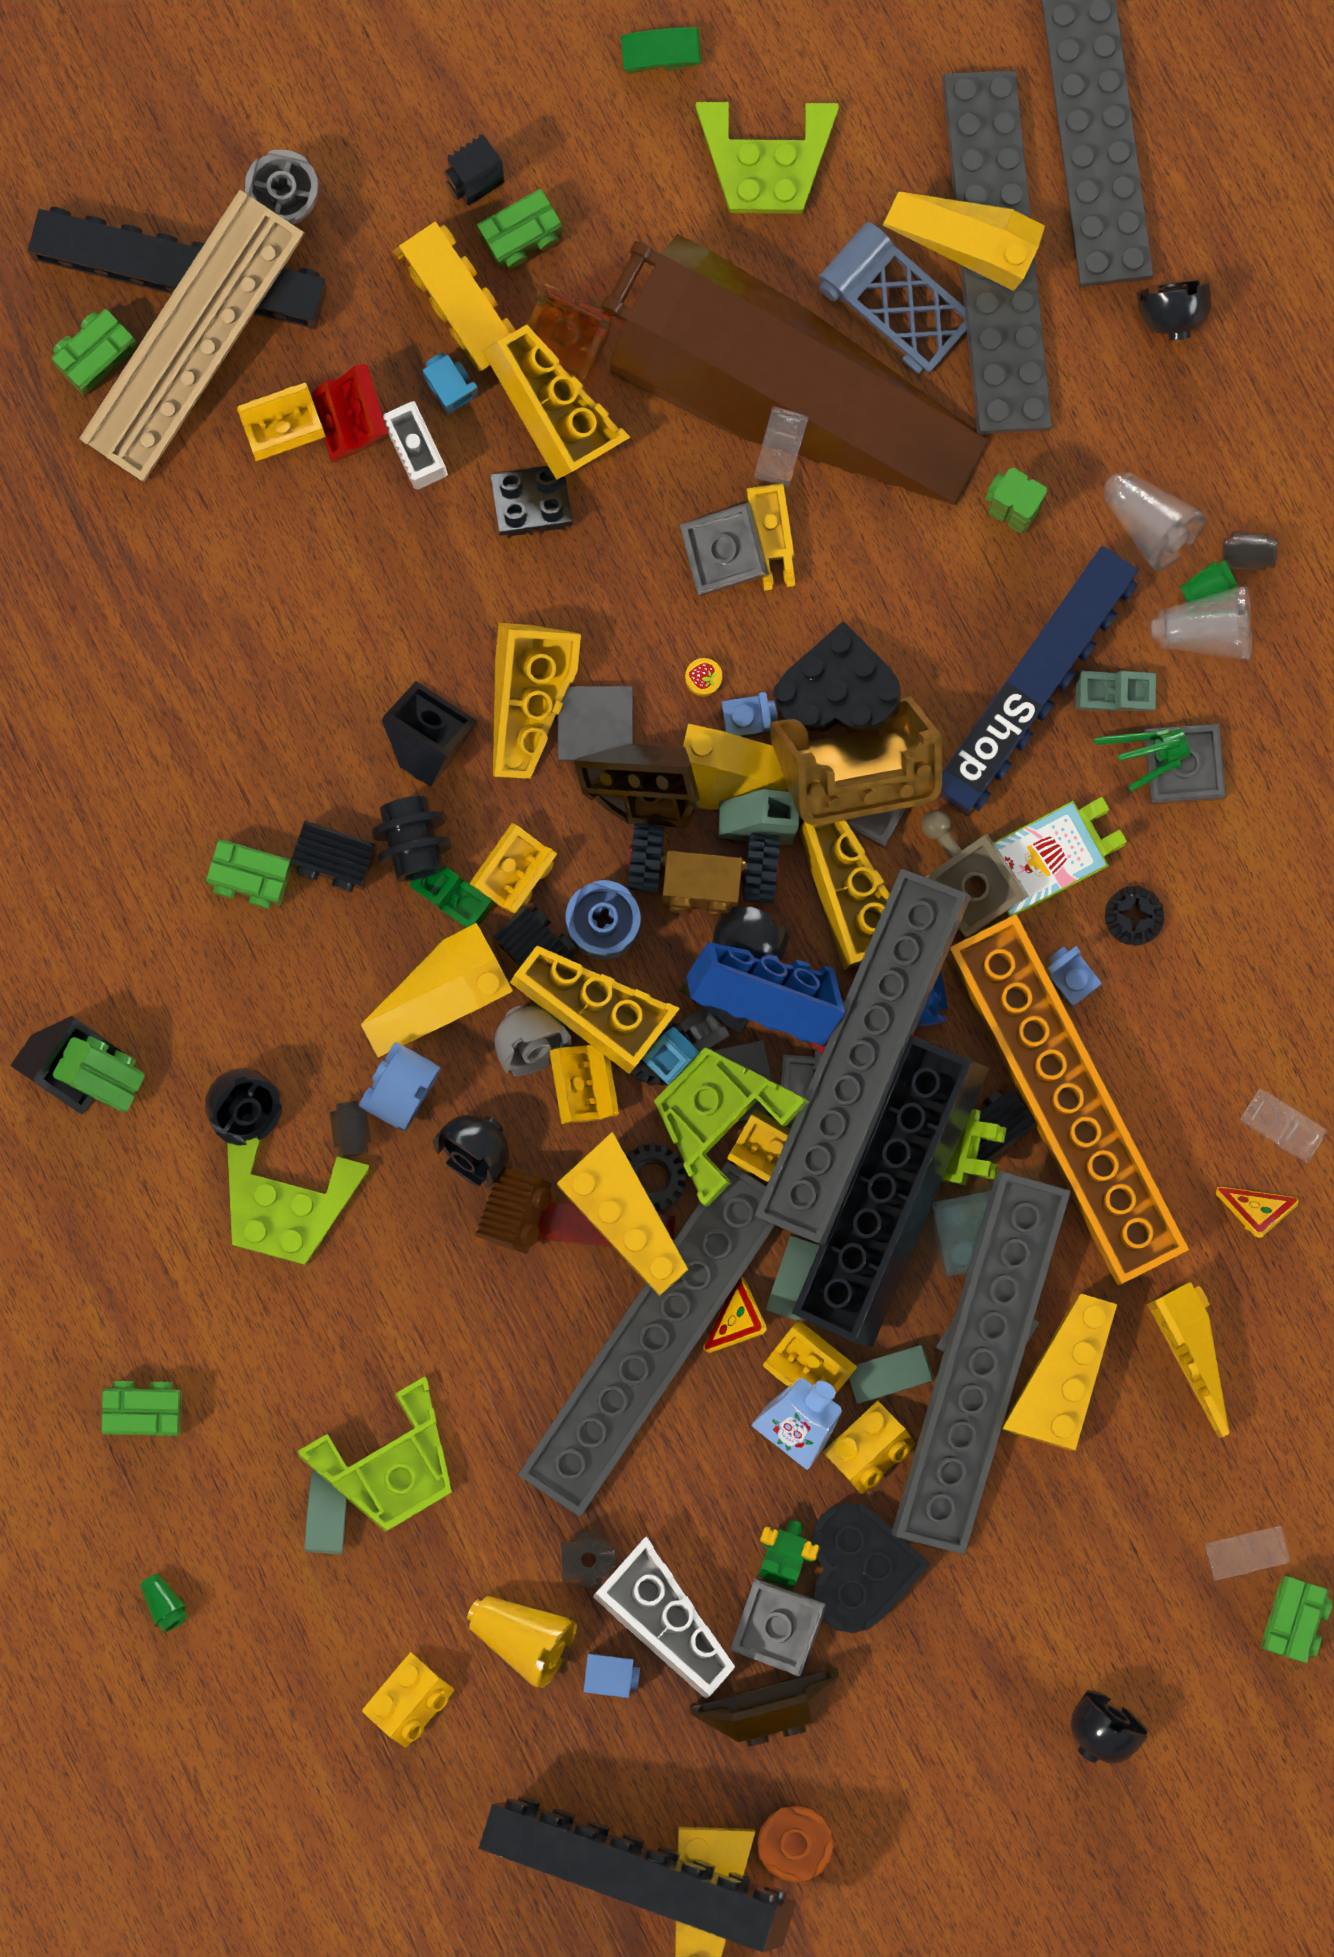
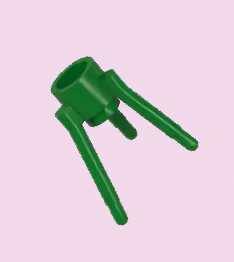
[1093,728,1190,791]

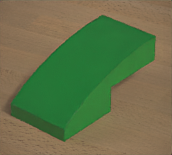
[621,27,702,74]
[409,865,495,928]

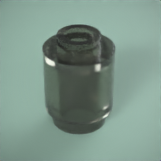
[1222,531,1278,571]
[329,1101,371,1157]

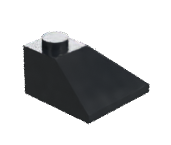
[382,681,478,787]
[10,1016,125,1115]

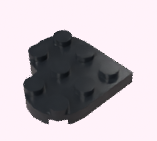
[774,621,901,732]
[811,1502,931,1633]

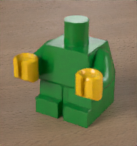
[757,1520,820,1589]

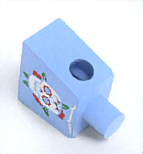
[751,1378,842,1470]

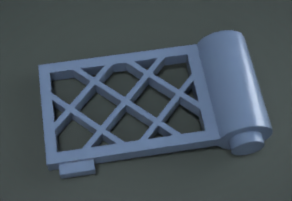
[818,222,966,374]

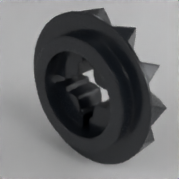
[1105,886,1165,946]

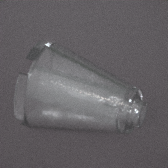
[1104,472,1206,571]
[1151,586,1253,660]

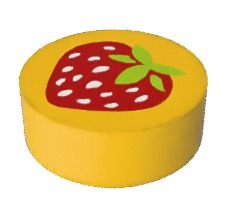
[685,658,722,697]

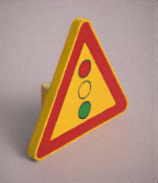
[1216,1187,1299,1238]
[703,1277,767,1353]

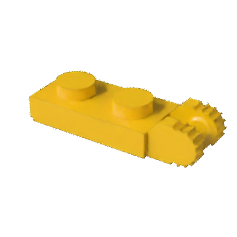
[746,483,795,591]

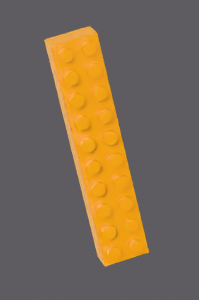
[947,914,1189,1286]

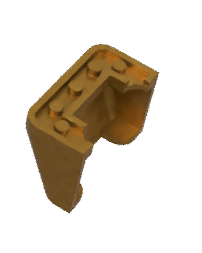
[770,696,942,825]

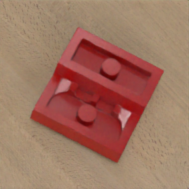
[311,364,388,462]

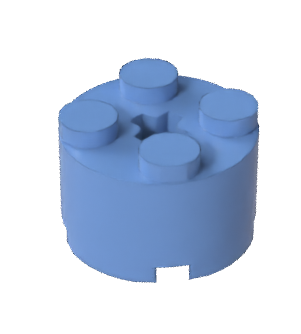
[566,880,641,960]
[359,1042,441,1132]

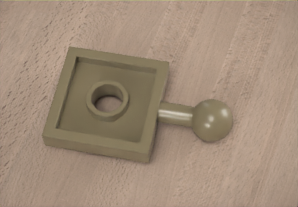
[921,810,1029,939]

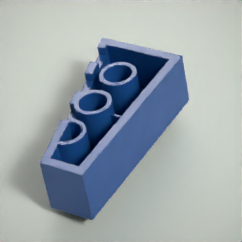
[687,942,845,1046]

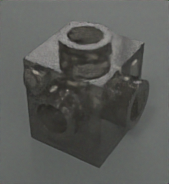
[561,1532,616,1587]

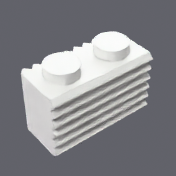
[383,401,448,490]

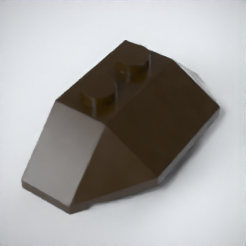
[574,744,700,828]
[689,1667,839,1747]

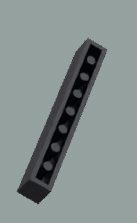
[28,207,327,329]

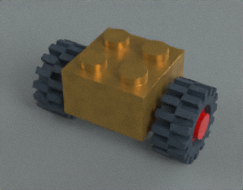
[628,823,780,917]

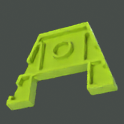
[696,102,838,214]
[654,1047,809,1206]
[227,1137,370,1265]
[297,1376,452,1532]

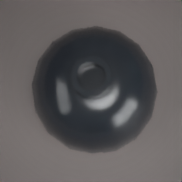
[1137,280,1211,341]
[712,906,789,961]
[205,1068,282,1146]
[433,1115,509,1187]
[1070,1690,1148,1763]

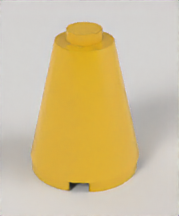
[467,1596,577,1689]

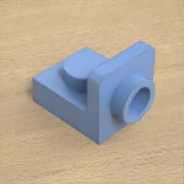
[721,691,777,737]
[1045,946,1102,1008]

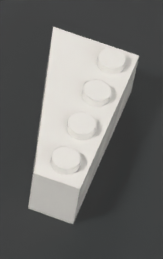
[593,1537,735,1699]

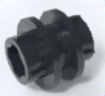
[372,796,452,882]

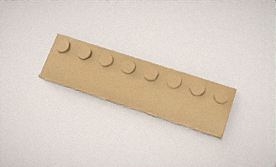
[79,190,305,482]

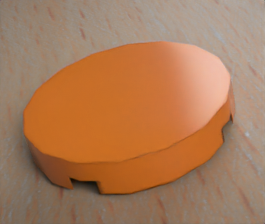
[757,1805,833,1883]

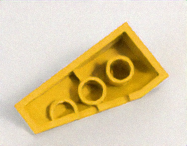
[883,191,1045,291]
[493,623,581,779]
[683,723,790,811]
[361,923,513,1058]
[1147,1282,1229,1438]

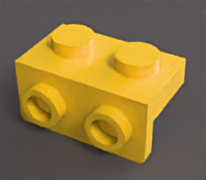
[237,383,326,461]
[469,823,557,913]
[549,1045,619,1124]
[727,1109,791,1183]
[763,1319,857,1394]
[822,1401,916,1494]
[361,1652,454,1748]

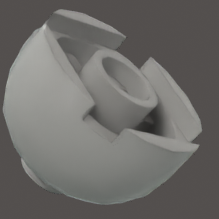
[245,150,319,225]
[495,1005,571,1077]

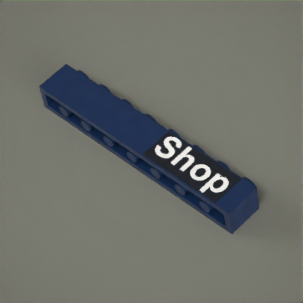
[939,545,1139,816]

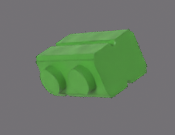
[476,189,563,269]
[51,308,138,396]
[985,467,1047,534]
[206,839,292,910]
[53,1036,145,1113]
[101,1381,182,1436]
[1260,1576,1333,1663]

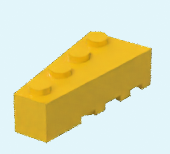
[393,221,516,372]
[482,325,630,480]
[797,820,890,970]
[510,946,680,1074]
[557,1132,688,1297]
[1001,1294,1117,1451]
[675,1827,755,1957]

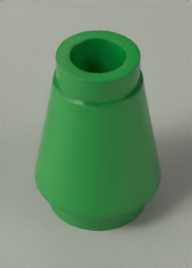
[1179,560,1237,606]
[139,1574,189,1633]

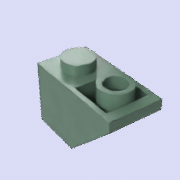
[718,789,799,845]

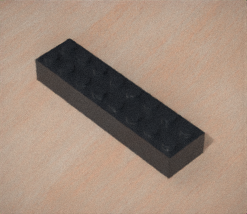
[792,1035,989,1347]
[478,1796,797,1952]

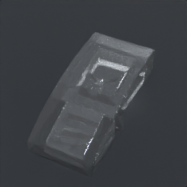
[754,406,809,488]
[1240,1088,1328,1164]
[1205,1525,1291,1581]

